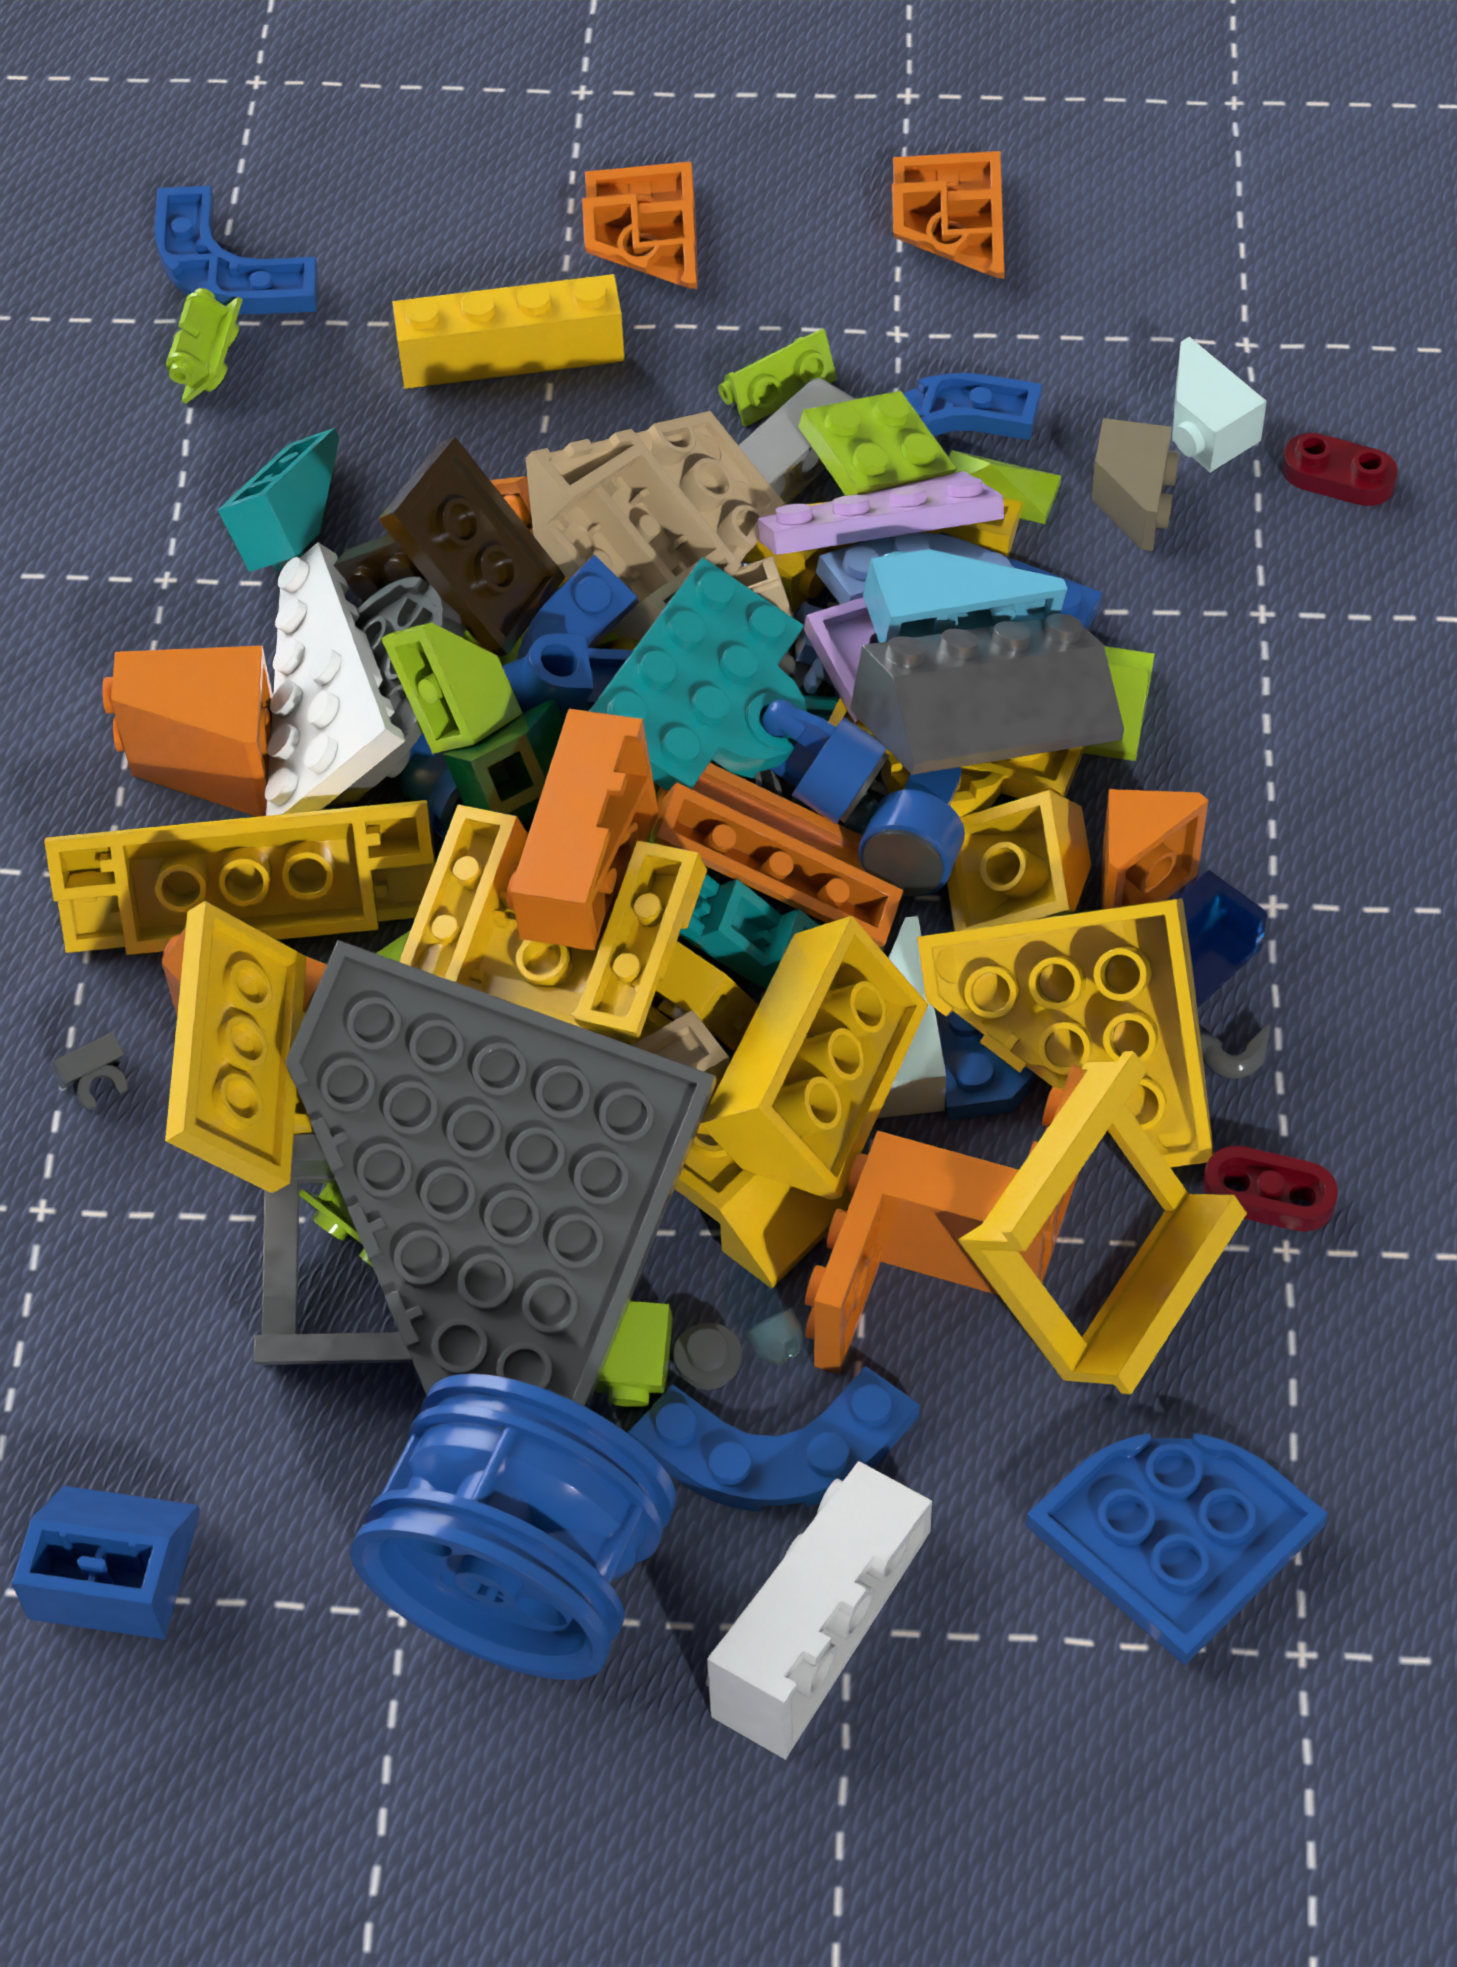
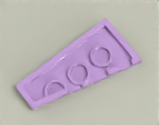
[758,471,1004,555]

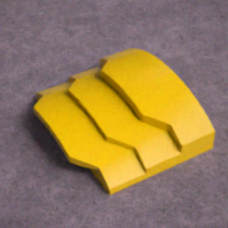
[399,805,707,1039]

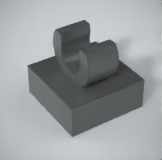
[50,1031,127,1111]

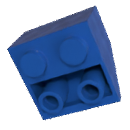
[11,1486,200,1640]

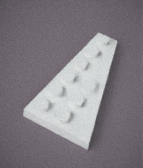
[265,542,405,816]

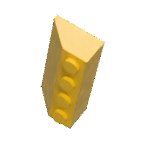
[392,274,625,389]
[700,916,929,1200]

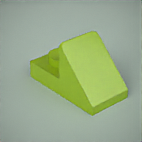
[1083,646,1155,761]

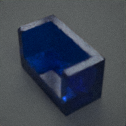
[1177,870,1268,1009]

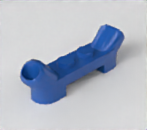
[502,633,633,714]

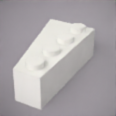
[706,1461,932,1760]

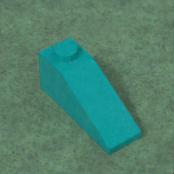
[218,428,339,572]

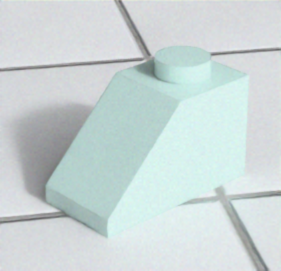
[1172,337,1267,472]

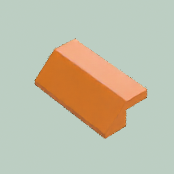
[652,763,903,948]

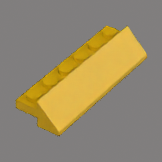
[44,800,436,955]

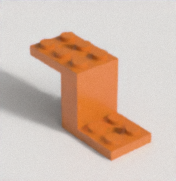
[805,1065,1085,1374]

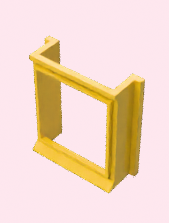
[958,1051,1247,1394]

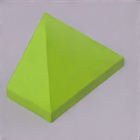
[949,450,1061,524]

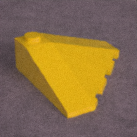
[917,898,1214,1167]

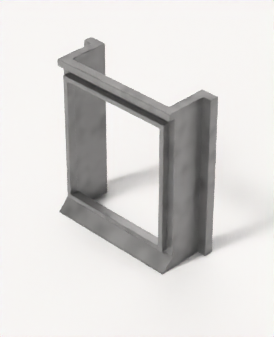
[254,1134,413,1366]

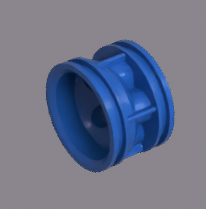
[350,1374,677,1680]

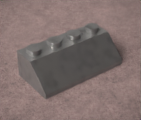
[850,614,1124,775]

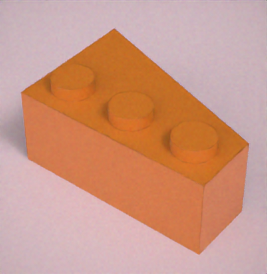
[507,709,659,951]

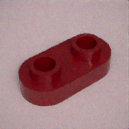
[1282,433,1398,506]
[1203,1146,1338,1232]

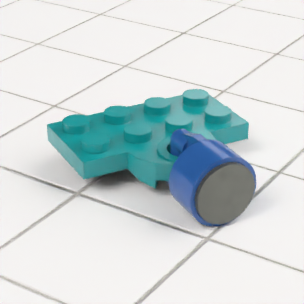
[589,557,889,825]

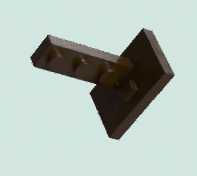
[333,437,566,658]

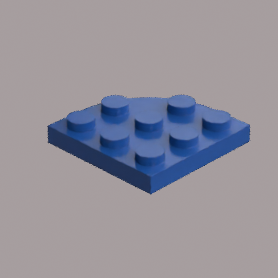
[1026,1433,1328,1666]

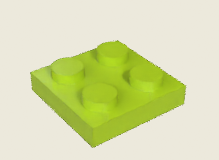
[798,391,956,496]

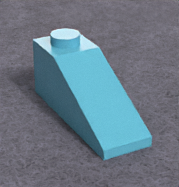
[863,549,1068,643]

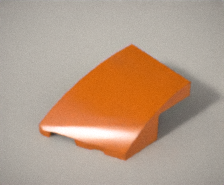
[892,151,1005,279]
[582,162,698,289]

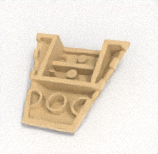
[525,411,784,640]

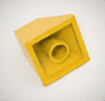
[947,790,1091,931]

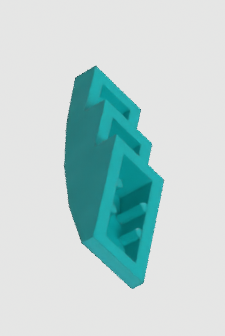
[679,874,820,989]

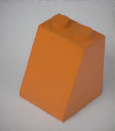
[103,646,273,817]

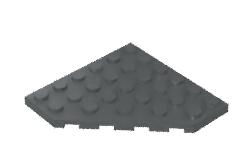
[285,940,716,1408]

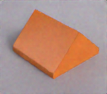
[1101,789,1209,910]

